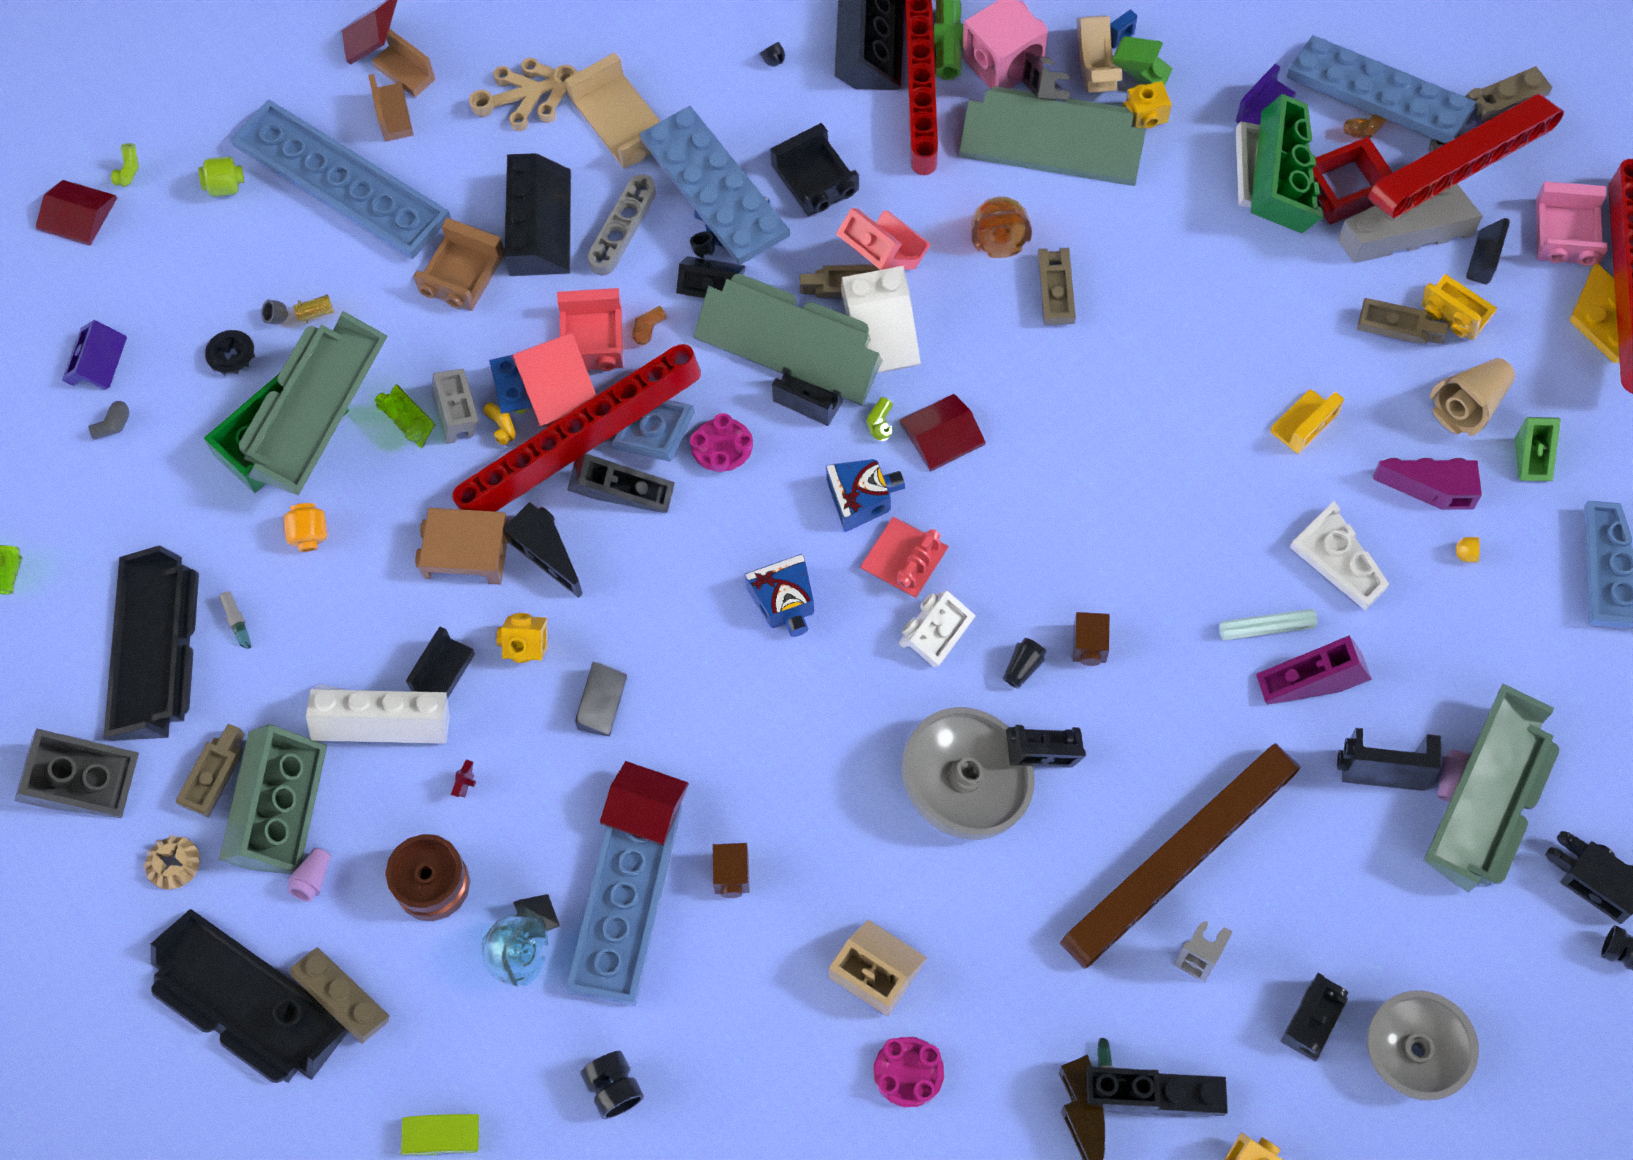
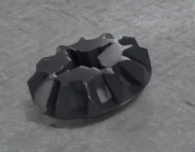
[205,330,255,376]

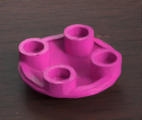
[690,413,753,472]
[873,1037,944,1107]

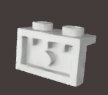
[898,590,976,667]

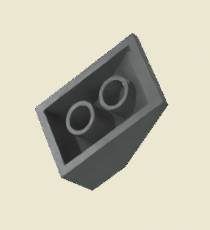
[14,728,139,818]

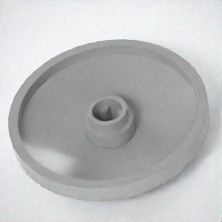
[901,707,1035,840]

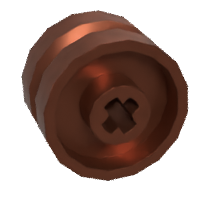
[385,834,471,921]

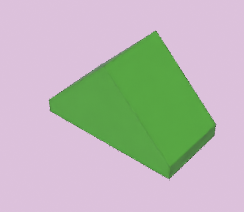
[1514,417,1561,481]

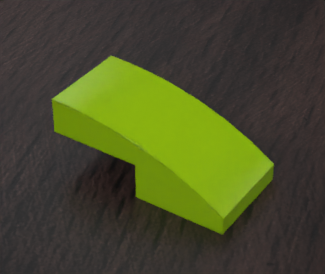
[400,1114,479,1156]

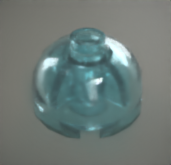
[481,914,548,987]

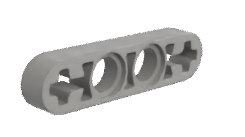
[588,174,656,275]

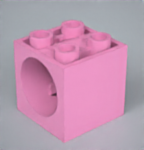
[962,0,1048,89]

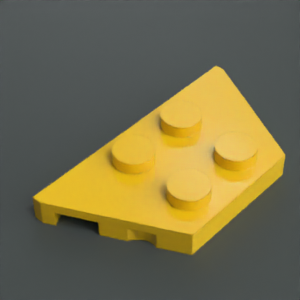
[1569,263,1619,363]

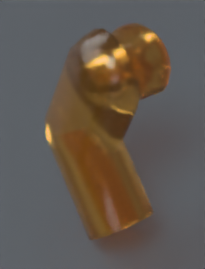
[1343,114,1387,139]
[632,305,667,345]

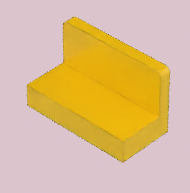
[1270,389,1345,454]

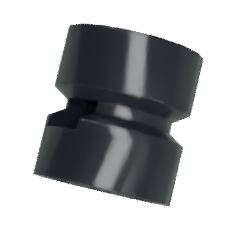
[580,1050,644,1120]

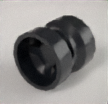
[1601,925,1633,971]

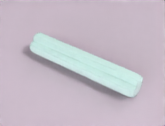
[1219,609,1317,640]

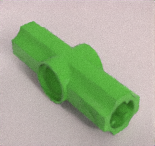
[934,0,963,80]

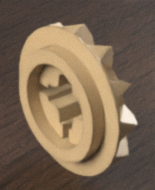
[143,835,200,890]

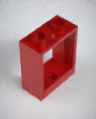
[1313,136,1393,225]

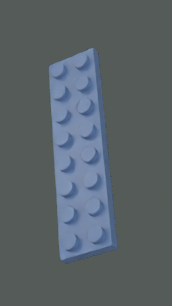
[230,99,451,259]

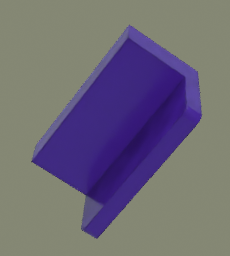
[1235,63,1296,125]
[62,320,127,390]

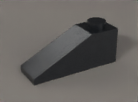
[567,453,675,513]
[503,502,583,598]

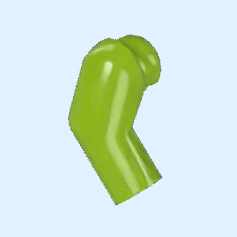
[111,143,139,187]
[866,397,893,441]

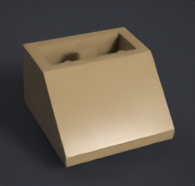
[829,919,927,1017]

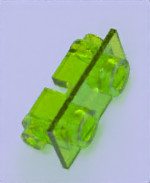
[375,384,436,448]

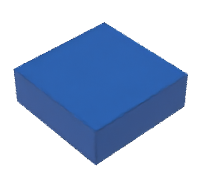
[1110,9,1138,49]

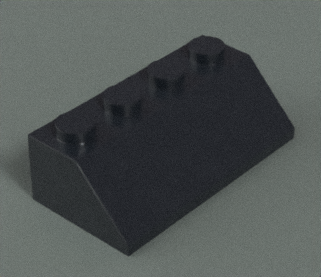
[834,0,904,90]
[504,153,572,276]

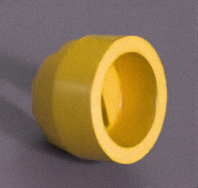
[1455,537,1480,563]

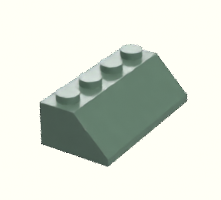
[219,724,327,874]

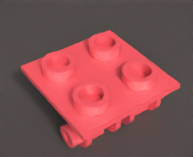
[860,517,949,598]

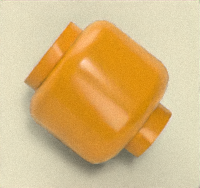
[283,503,328,552]

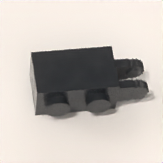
[1545,830,1633,924]

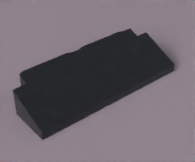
[103,545,199,741]
[150,908,349,1083]

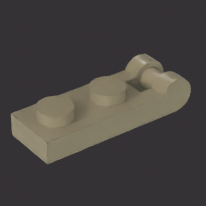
[1465,66,1553,122]
[1037,247,1076,325]

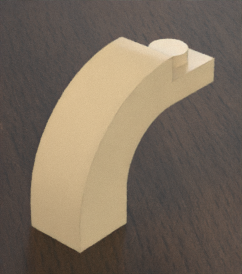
[1076,15,1122,93]

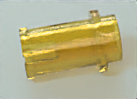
[292,294,334,324]

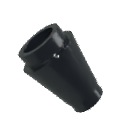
[1002,637,1047,689]

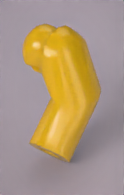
[483,402,516,446]

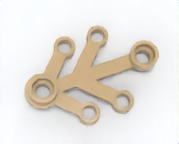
[469,58,578,131]

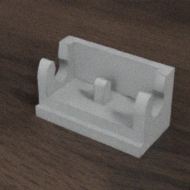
[432,368,479,444]
[1174,921,1233,983]

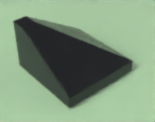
[513,894,560,939]

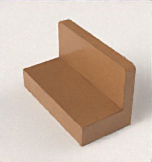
[372,29,436,98]
[368,74,414,142]

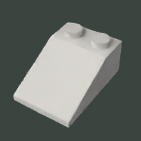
[841,266,921,374]

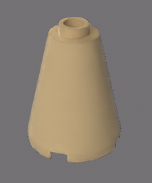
[1430,358,1515,436]

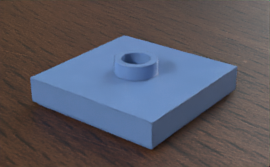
[612,400,695,462]

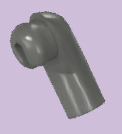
[88,400,130,440]

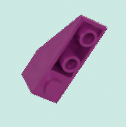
[1373,458,1482,510]

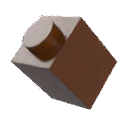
[1073,612,1110,666]
[713,843,750,898]

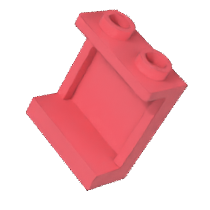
[836,208,930,270]
[557,288,623,371]
[512,333,597,427]

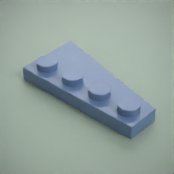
[1584,500,1633,628]

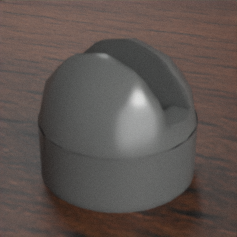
[261,299,288,325]

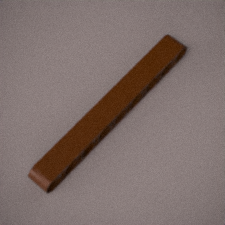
[1060,743,1301,970]

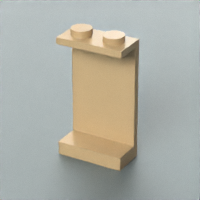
[565,52,661,169]

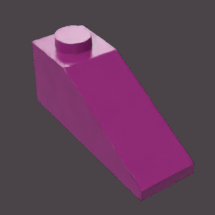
[1256,635,1372,705]

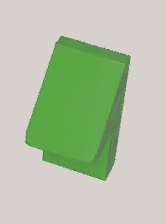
[1111,36,1173,86]

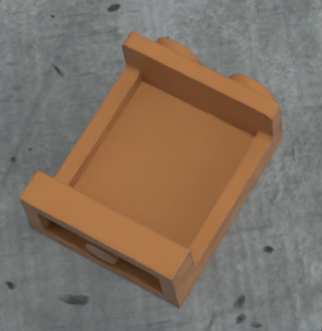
[413,218,504,311]
[415,508,509,585]

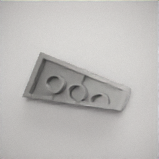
[1337,184,1483,264]

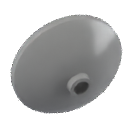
[1367,990,1479,1101]

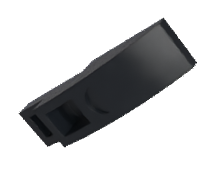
[1086,1066,1228,1117]

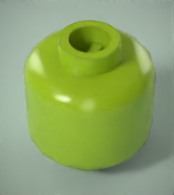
[198,156,245,197]

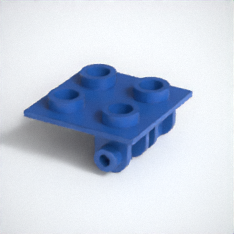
[489,354,532,414]

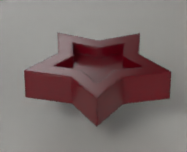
[450,759,476,798]

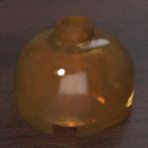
[971,196,1032,258]

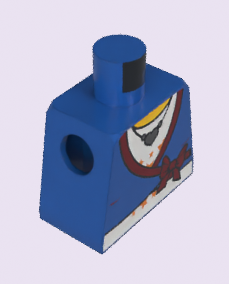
[826,459,905,532]
[744,553,814,637]

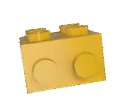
[1422,274,1497,341]

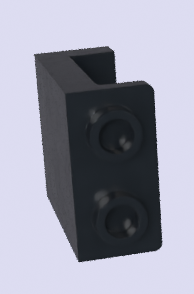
[770,122,859,217]
[1337,728,1441,791]

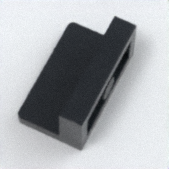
[676,256,746,298]
[406,626,475,699]

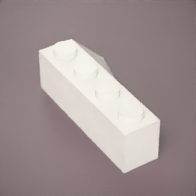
[306,683,450,744]

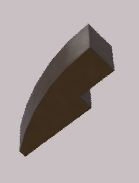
[1058,1054,1105,1160]

